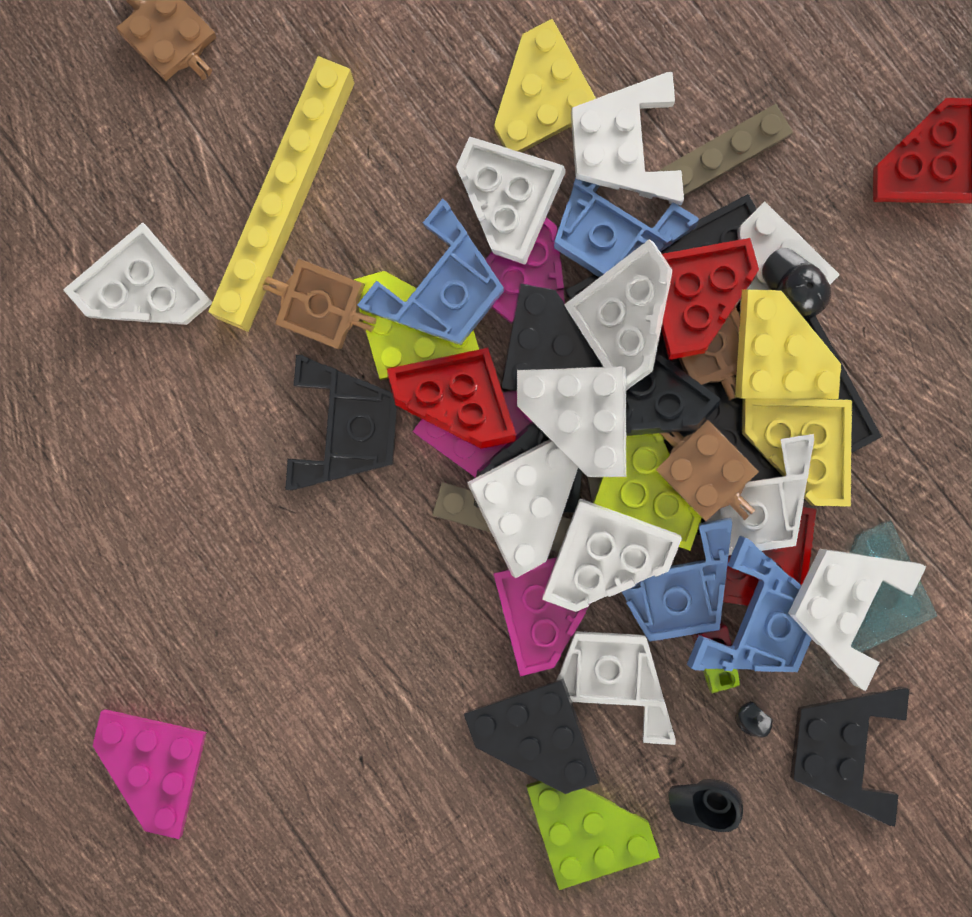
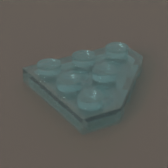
[850,521,938,653]

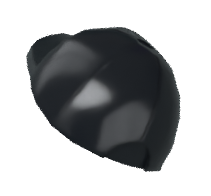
[762,248,831,320]
[668,779,743,832]

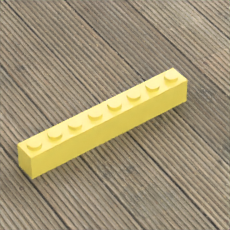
[208,56,354,332]

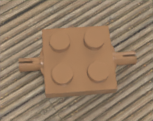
[116,0,216,81]
[263,259,376,349]
[679,307,740,401]
[656,420,759,522]

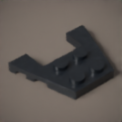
[285,355,398,491]
[790,687,910,827]

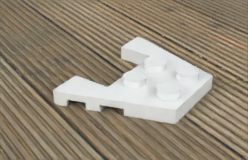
[571,72,684,205]
[706,434,814,555]
[788,549,926,691]
[556,631,676,745]

